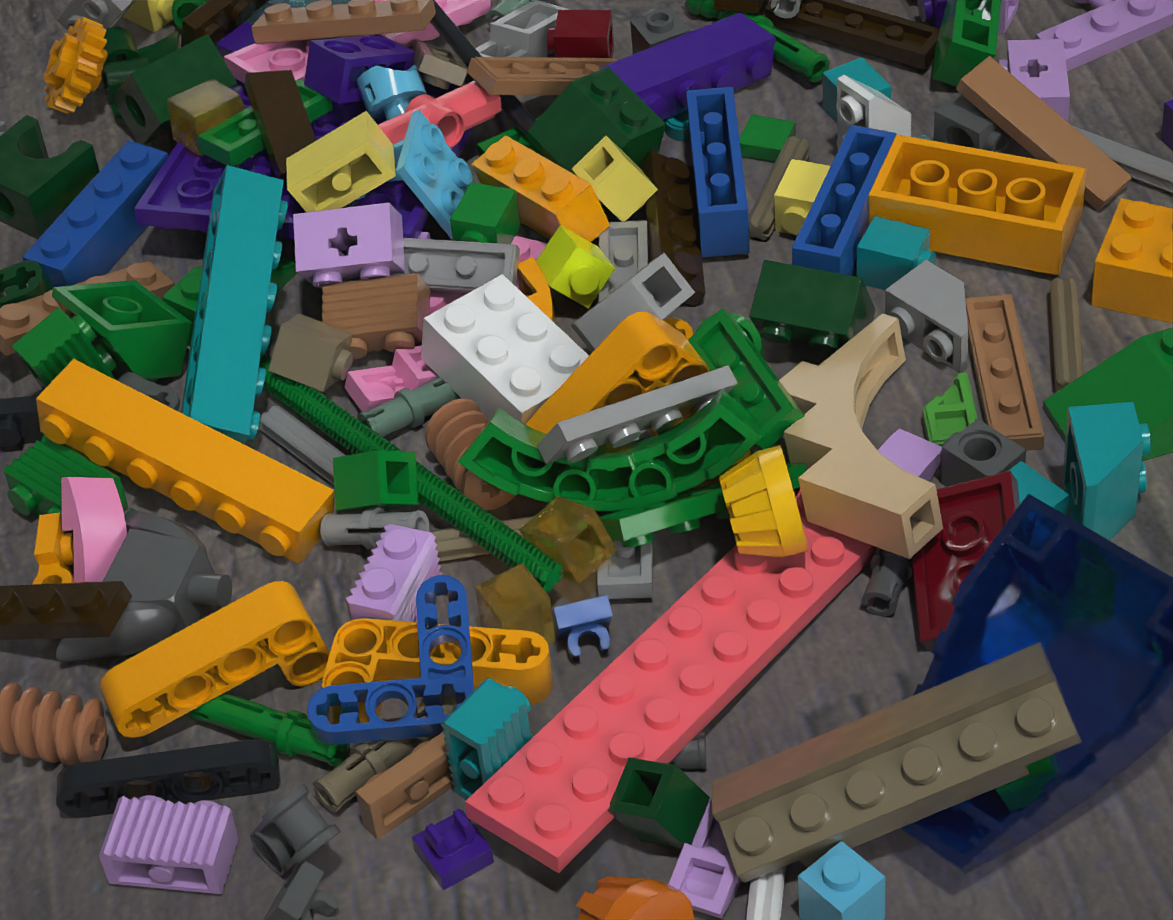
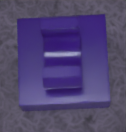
[412,809,494,891]

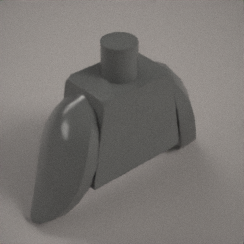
[56,508,232,662]

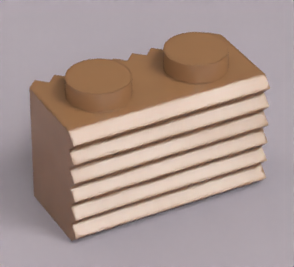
[321,273,430,359]

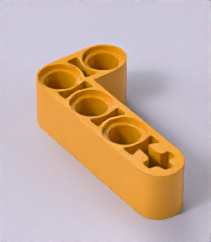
[525,311,710,434]
[99,581,330,738]
[322,618,553,724]

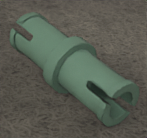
[357,377,461,437]

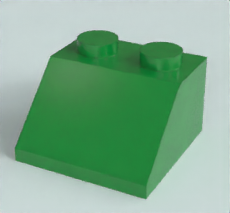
[52,280,192,382]

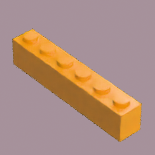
[36,359,334,565]

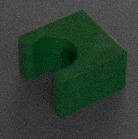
[111,34,237,145]
[0,115,100,240]

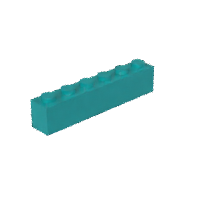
[181,165,288,444]

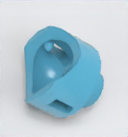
[357,65,427,120]

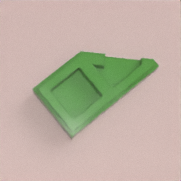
[922,372,978,447]

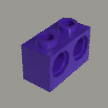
[304,34,415,104]

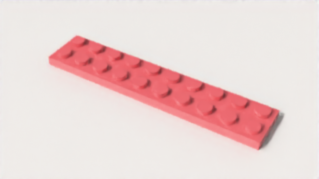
[465,487,878,873]

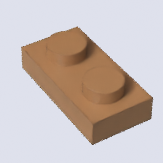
[356,733,454,840]

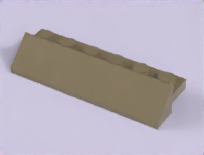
[712,642,1082,883]

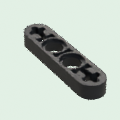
[56,740,280,818]

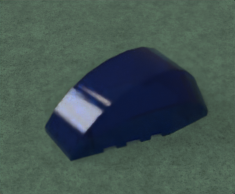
[899,493,1173,874]

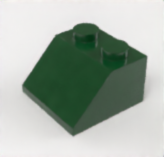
[526,66,666,176]
[749,260,876,353]

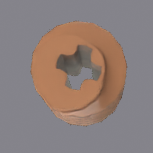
[425,398,516,510]
[0,682,107,766]

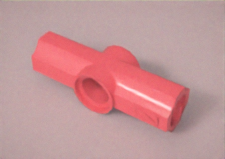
[378,81,501,148]

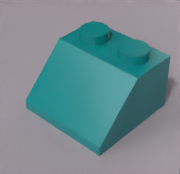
[1062,402,1151,560]

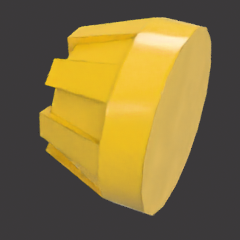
[719,445,809,558]

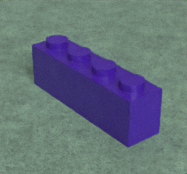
[599,13,775,120]

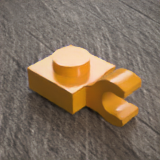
[32,512,74,585]

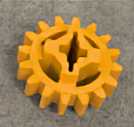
[43,17,108,115]

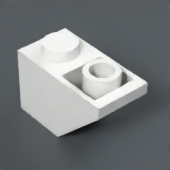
[836,75,911,150]

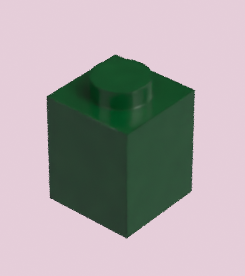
[607,757,710,849]

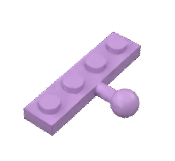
[1035,0,1173,71]

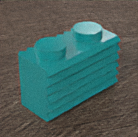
[440,678,534,800]

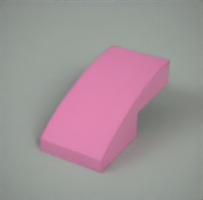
[344,346,439,412]
[61,477,127,583]

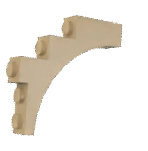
[779,313,943,559]

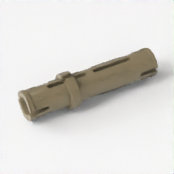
[313,696,457,813]

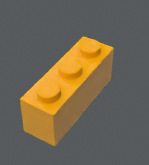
[471,135,610,242]

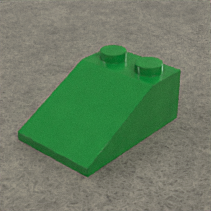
[1043,327,1173,461]

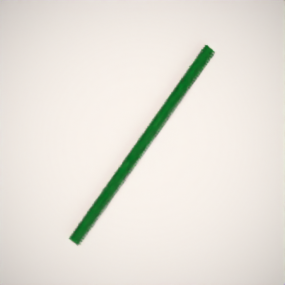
[259,354,564,593]

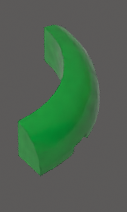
[458,389,762,511]

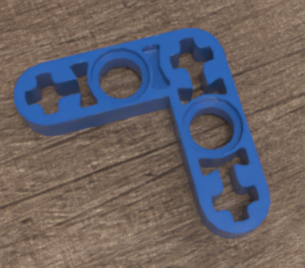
[307,575,474,744]

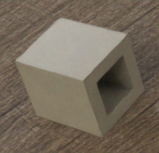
[268,313,354,392]

